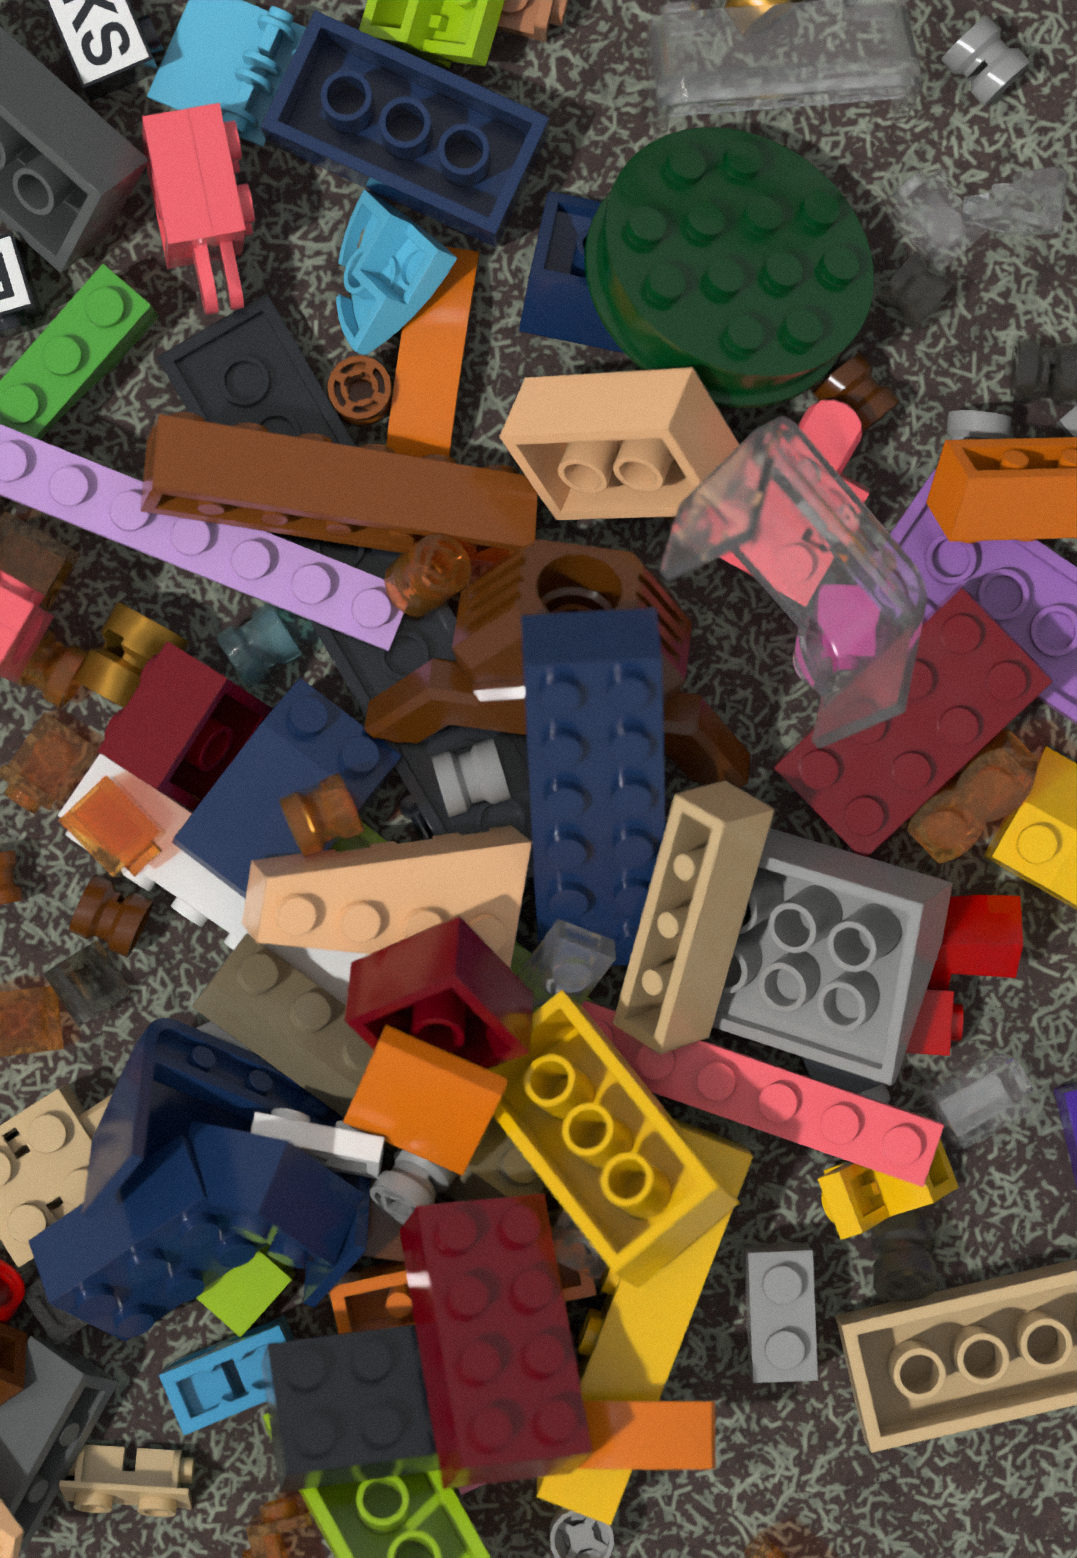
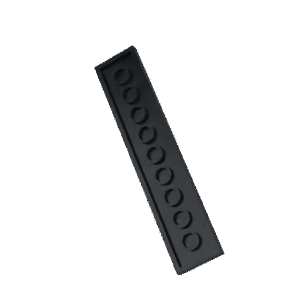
[157,293,534,880]

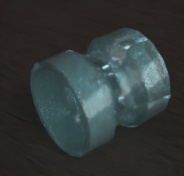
[215,603,303,688]

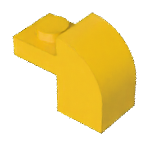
[818,1139,959,1240]

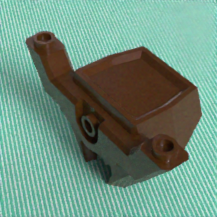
[364,539,751,788]

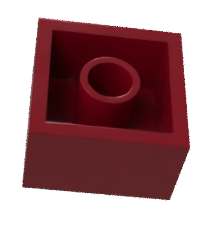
[97,641,273,810]
[344,916,534,1070]

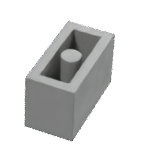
[744,1242,818,1383]

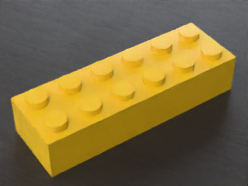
[537,1118,753,1526]

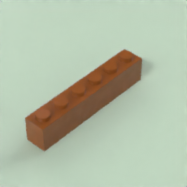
[140,412,538,567]

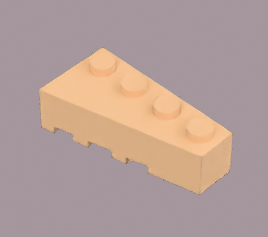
[242,825,532,968]

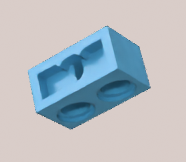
[159,1315,295,1435]

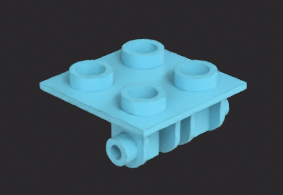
[147,0,306,147]

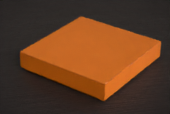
[343,1025,508,1176]

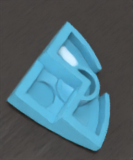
[336,189,457,356]

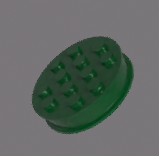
[584,127,874,408]

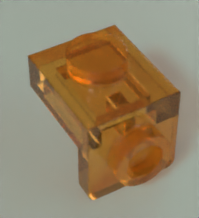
[243,1496,314,1558]

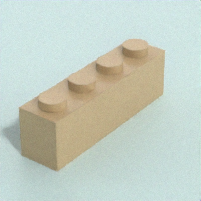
[613,781,775,1054]

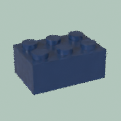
[28,1134,268,1342]

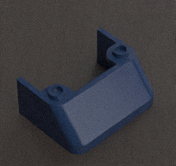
[82,1018,371,1308]

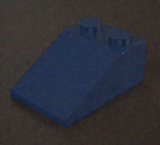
[172,678,402,899]

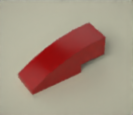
[927,895,1023,990]

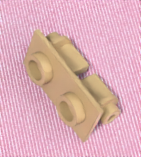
[59,1444,195,1517]

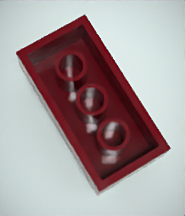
[774,584,1053,857]
[399,1194,593,1489]

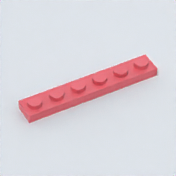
[575,997,945,1187]

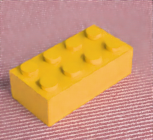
[488,990,739,1288]

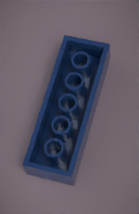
[521,608,665,970]

